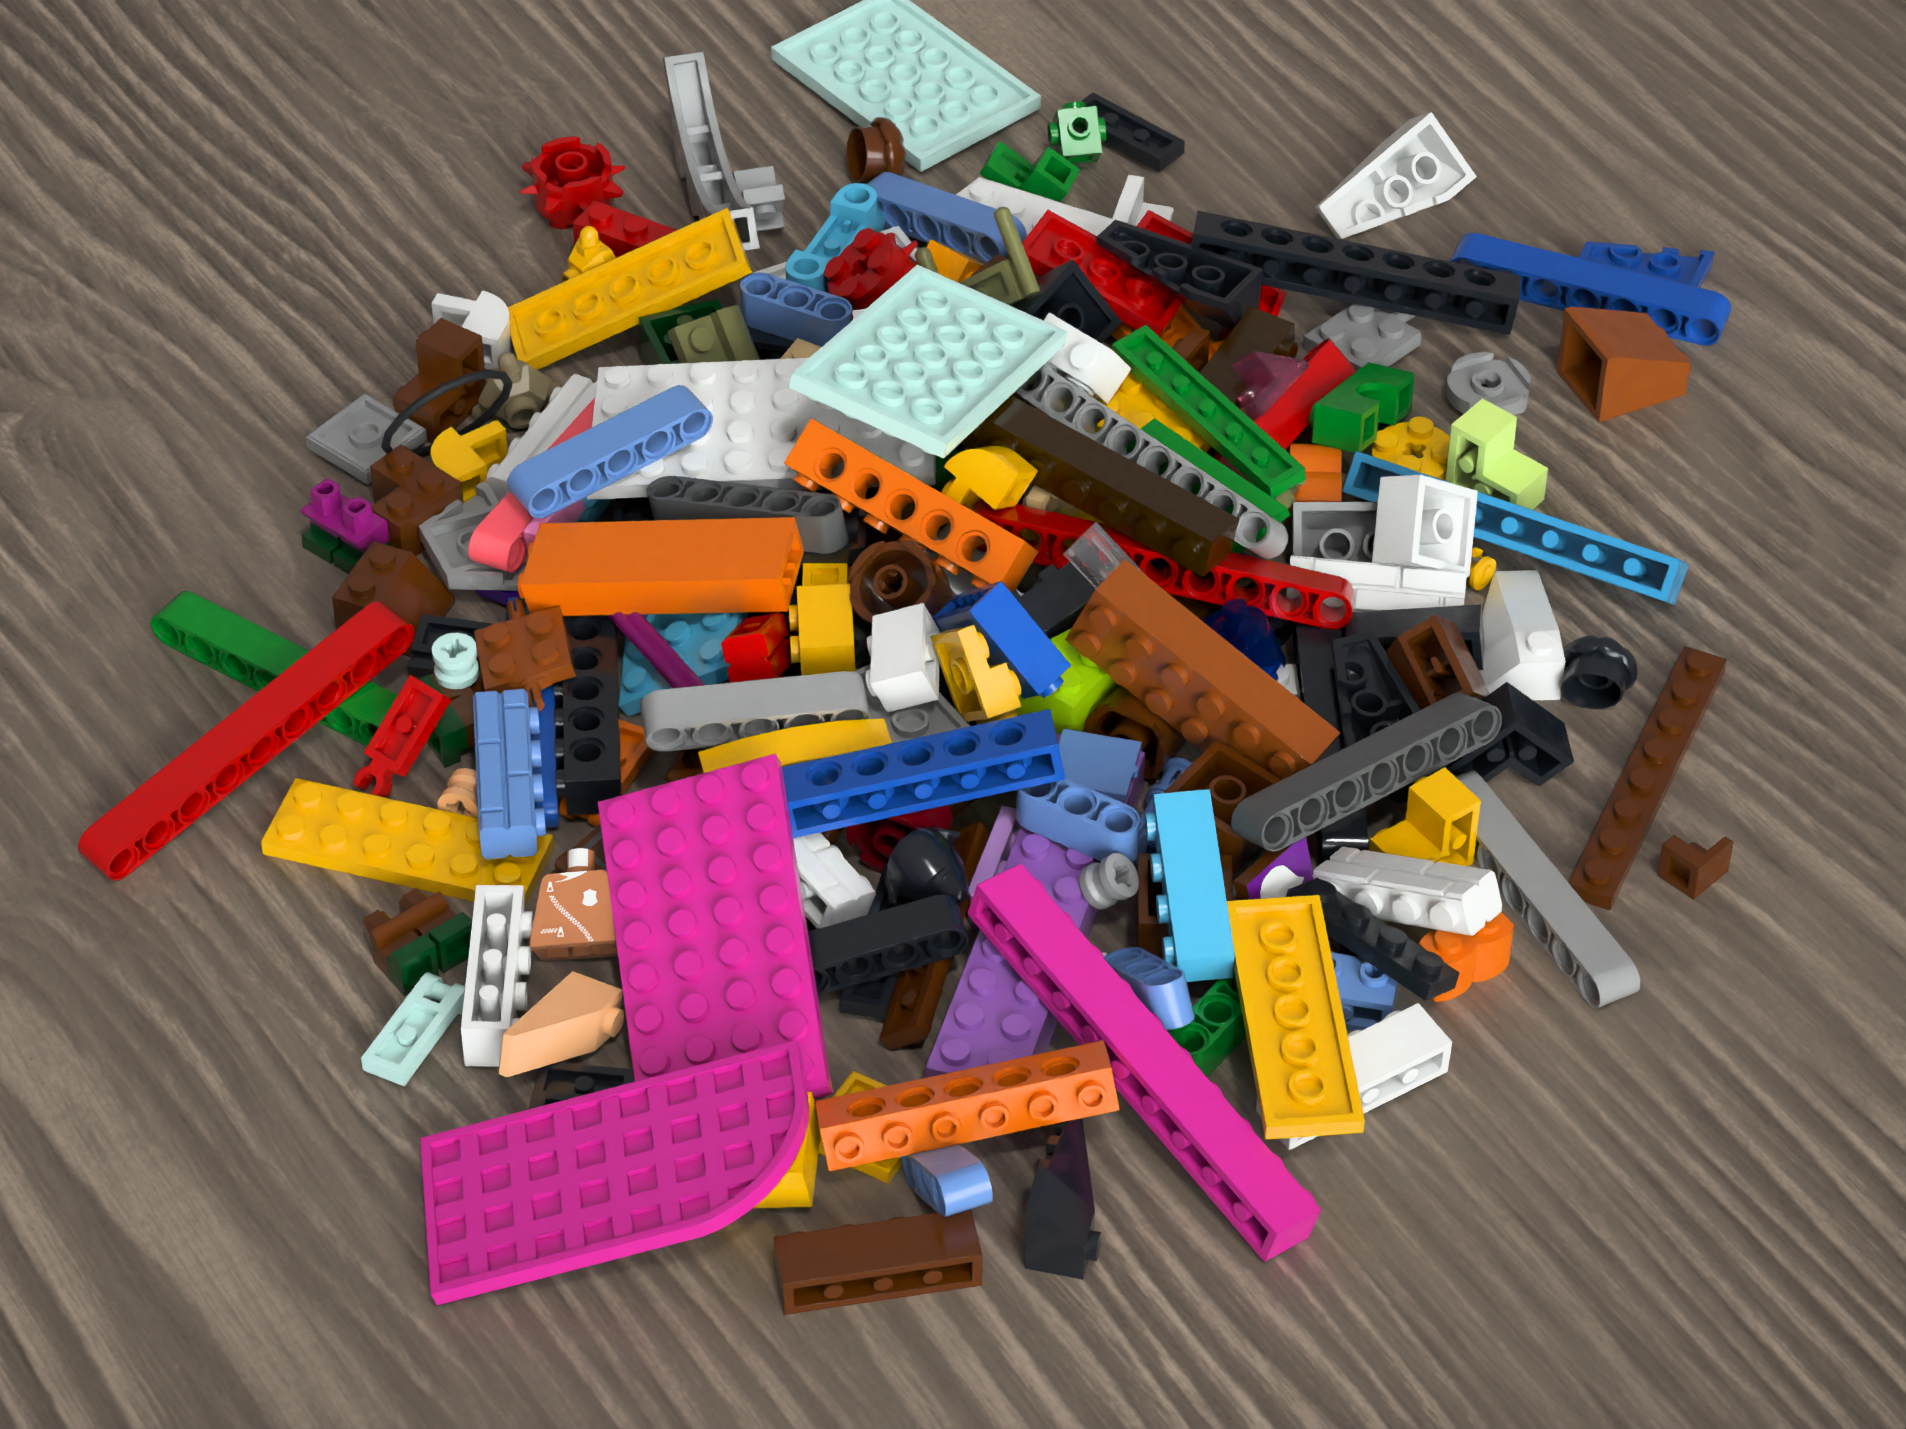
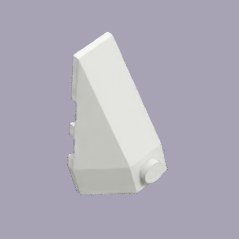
[1479,570,1565,700]

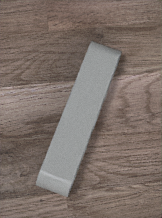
[640,671,871,752]

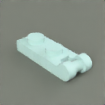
[361,972,465,1086]

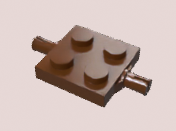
[474,598,576,712]

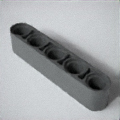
[646,476,849,554]

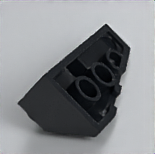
[1025,1118,1102,1280]

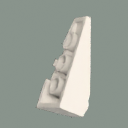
[1315,112,1477,239]

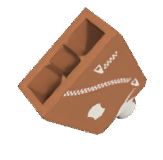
[530,848,618,962]

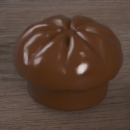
[846,117,906,183]

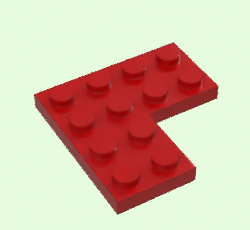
[1022,210,1193,337]

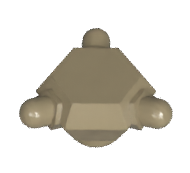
[471,352,563,429]

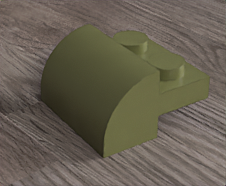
[667,305,760,364]

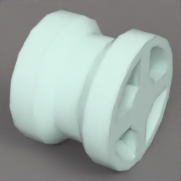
[432,632,479,690]

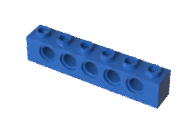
[782,709,1065,838]

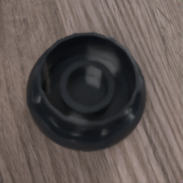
[1560,635,1638,709]

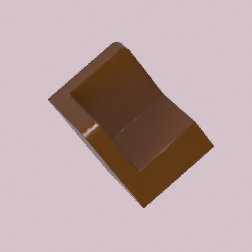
[1657,835,1733,900]

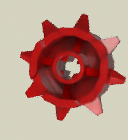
[519,136,626,230]
[824,228,918,315]

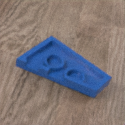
[1578,242,1715,288]

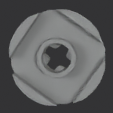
[1446,352,1531,415]

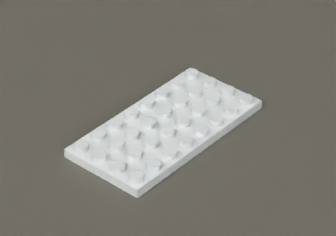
[587,358,936,500]

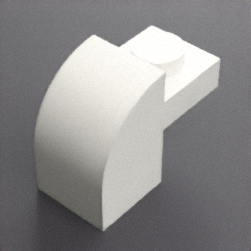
[432,291,512,370]

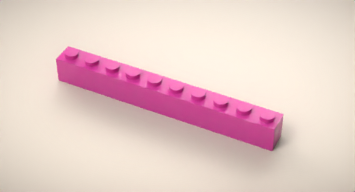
[967,863,1322,1262]

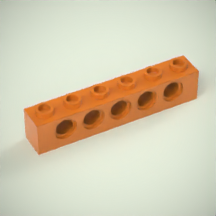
[784,418,1038,592]
[815,1040,1120,1171]

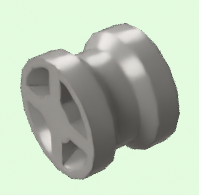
[1079,853,1139,909]

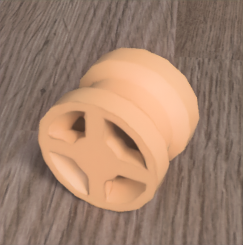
[437,768,478,818]

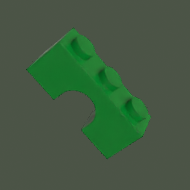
[1309,362,1415,453]

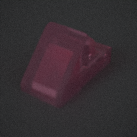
[1232,352,1310,421]

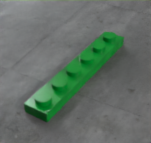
[1112,325,1305,498]

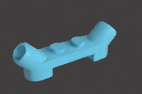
[785,183,886,293]

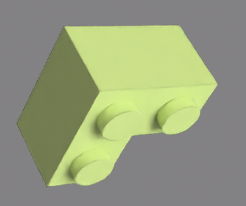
[1446,398,1548,510]

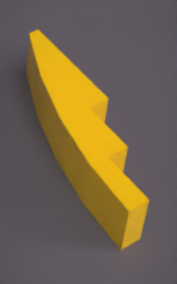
[698,718,893,773]

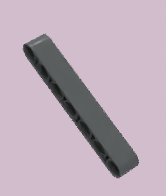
[1231,692,1502,852]

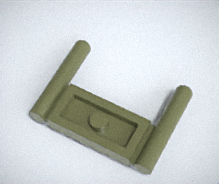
[915,207,1041,306]

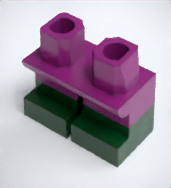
[299,478,391,574]

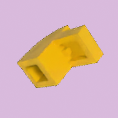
[431,420,508,503]
[941,446,1038,510]

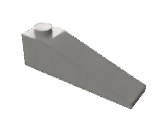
[1291,502,1378,563]

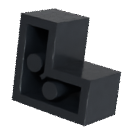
[1446,682,1574,786]

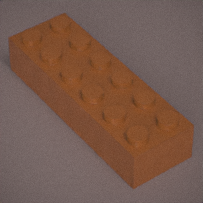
[1065,559,1340,780]

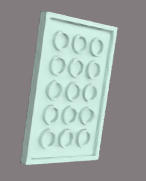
[771,0,1041,172]
[789,264,1067,458]

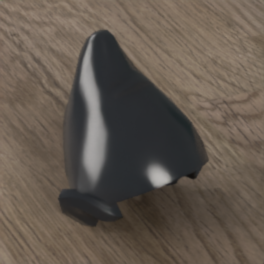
[884,827,969,904]

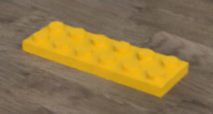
[508,208,752,370]
[261,778,555,908]
[1227,895,1365,1140]

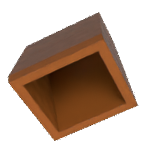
[1557,307,1691,422]

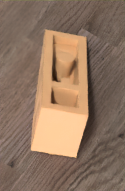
[499,971,625,1077]

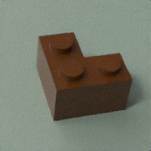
[393,318,486,444]
[370,445,464,556]

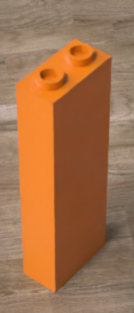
[518,517,804,616]

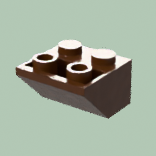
[1386,614,1490,710]

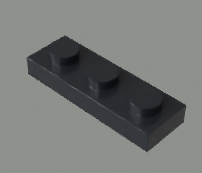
[1080,93,1185,172]

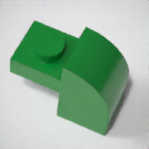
[979,141,1081,202]

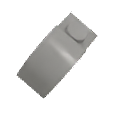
[733,166,785,232]

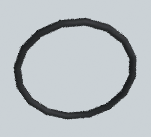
[381,369,513,457]

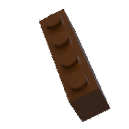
[774,1209,982,1315]

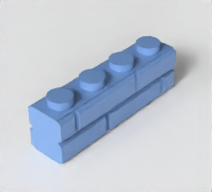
[473,689,546,859]

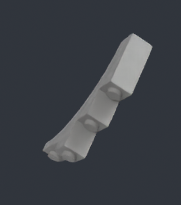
[662,52,760,251]

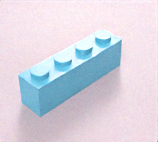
[1144,789,1235,982]

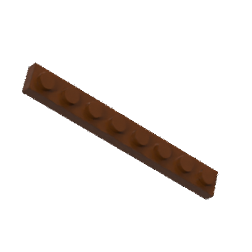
[1569,646,1727,910]

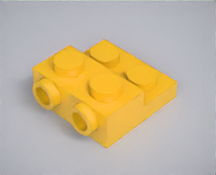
[930,625,1021,725]

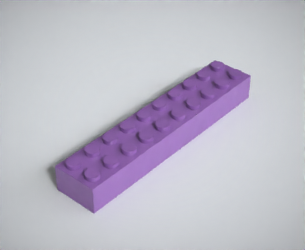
[925,734,1145,1078]

